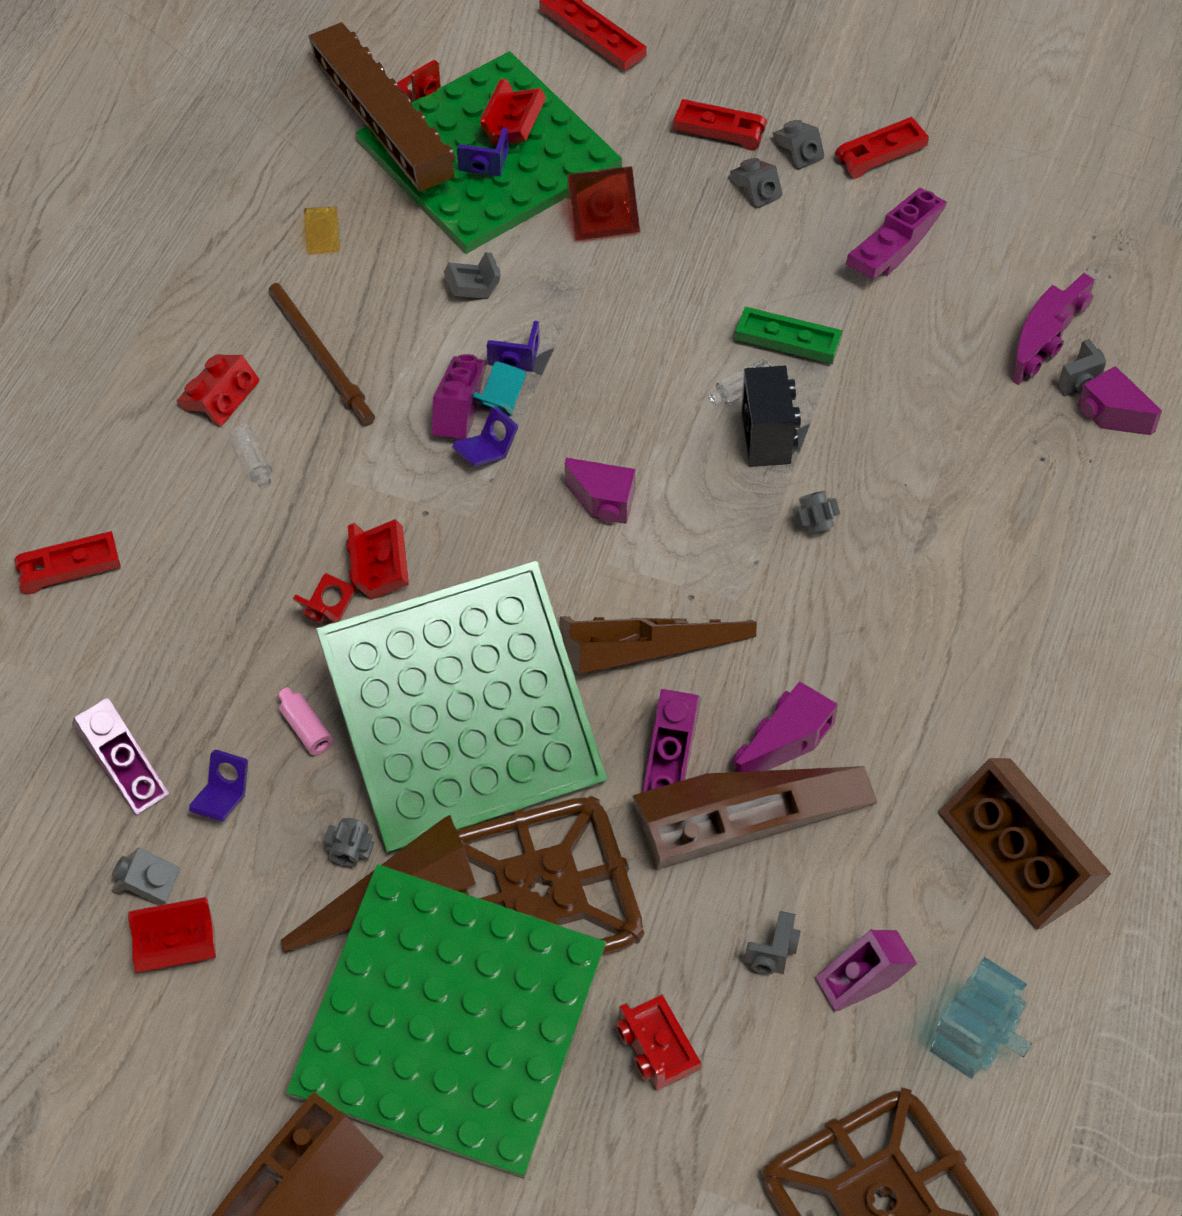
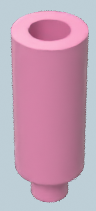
[277,687,334,755]

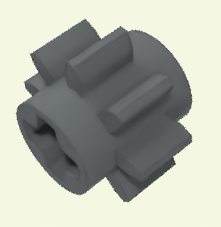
[793,491,840,533]
[323,818,374,867]

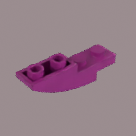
[845,187,947,280]
[1013,273,1095,385]

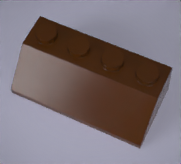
[939,758,1111,929]

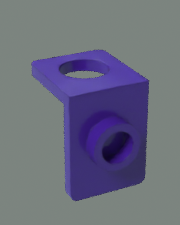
[457,128,509,177]
[486,320,540,371]
[452,407,518,466]
[189,750,248,821]

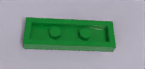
[735,306,843,364]

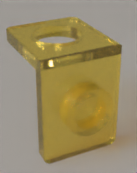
[304,206,340,253]

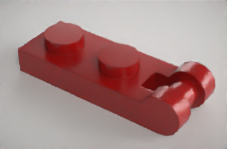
[673,99,767,150]
[835,117,929,178]
[14,531,121,594]

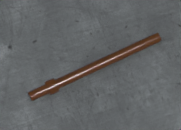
[269,283,375,425]

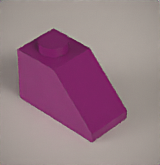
[1078,366,1162,435]
[564,457,636,524]
[816,929,917,1011]

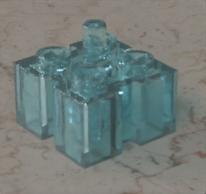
[930,957,1032,1079]

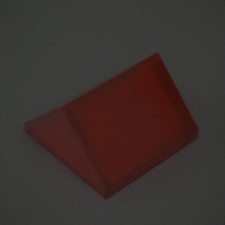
[567,166,640,241]

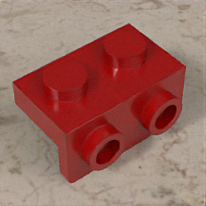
[480,79,546,146]
[176,354,259,426]
[346,519,409,600]
[128,897,216,973]
[615,994,701,1090]

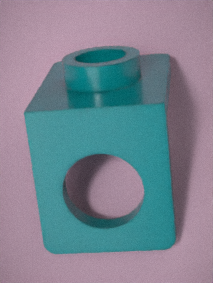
[473,362,527,416]

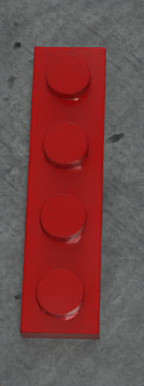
[539,0,647,71]

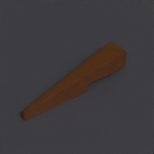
[560,616,757,674]
[281,815,476,953]

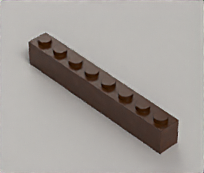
[308,22,456,192]

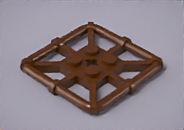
[457,796,645,955]
[760,1087,999,1216]

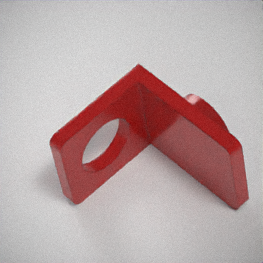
[397,60,441,102]
[293,573,356,624]

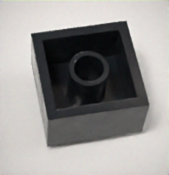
[741,365,801,467]

